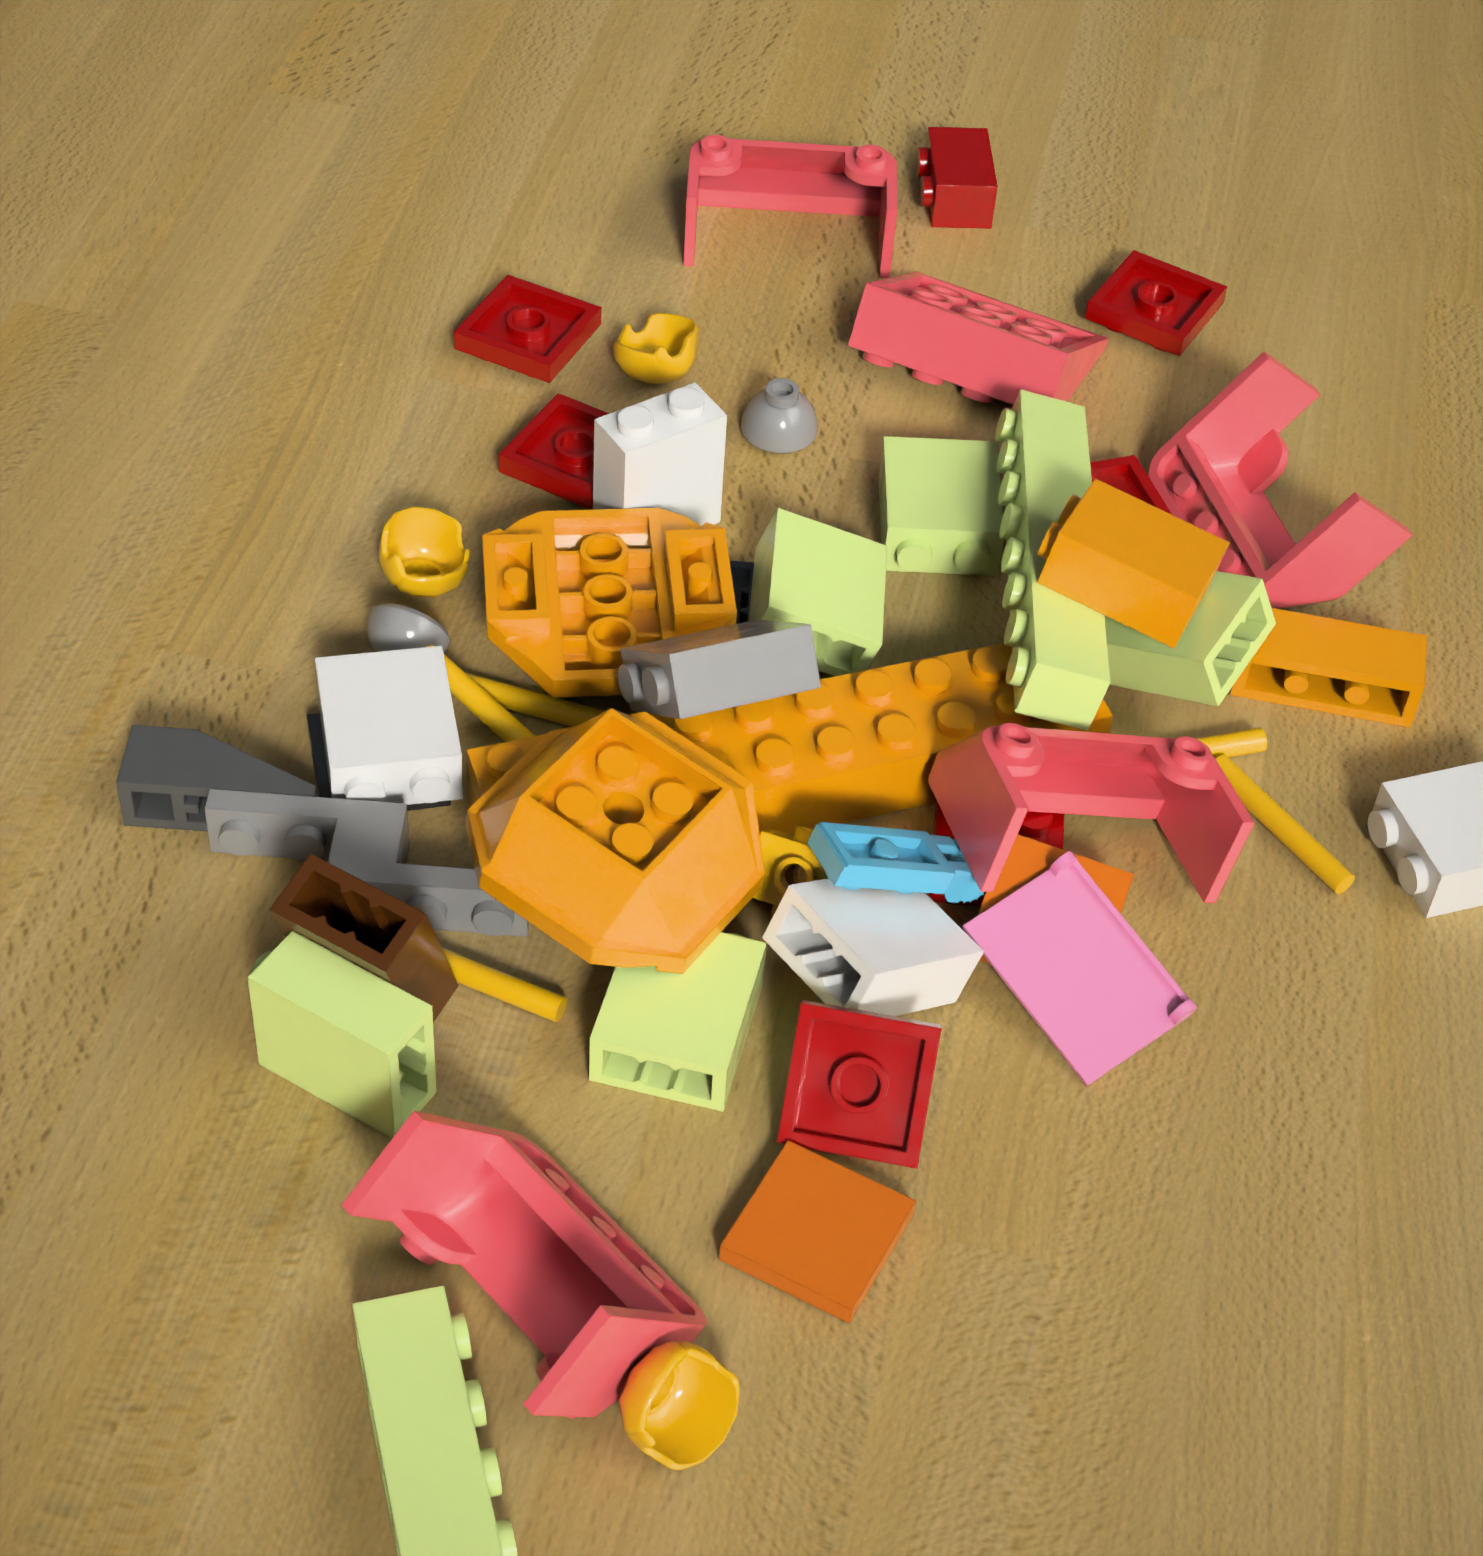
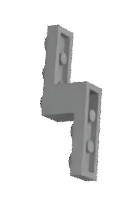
[205,789,530,937]

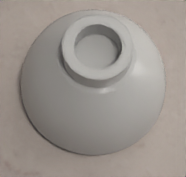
[741,378,818,454]
[367,603,451,654]

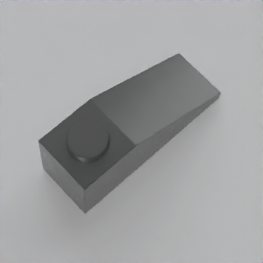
[116,725,317,831]

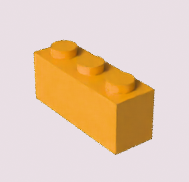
[1230,608,1427,728]

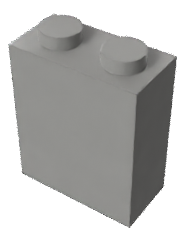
[618,620,821,719]

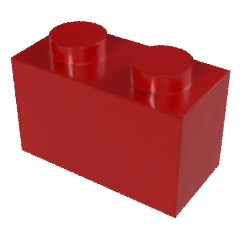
[916,127,998,229]

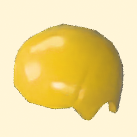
[613,313,699,384]
[379,506,470,598]
[619,1340,740,1470]

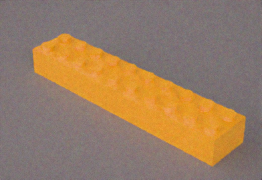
[467,643,1113,835]

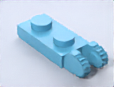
[807,822,984,903]

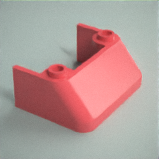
[683,135,898,278]
[1148,351,1413,609]
[928,723,1255,903]
[341,1111,707,1419]

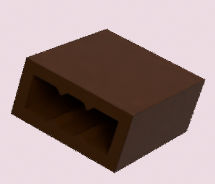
[269,853,458,1022]

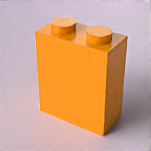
[1037,478,1230,649]

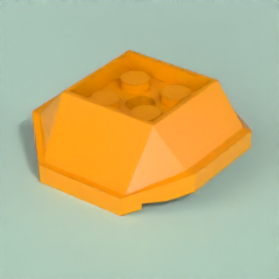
[482,508,737,698]
[465,708,765,974]

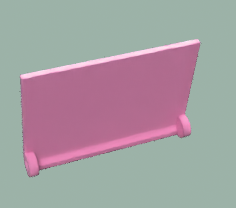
[962,851,1197,1087]

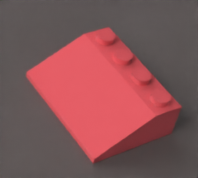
[848,272,1109,410]

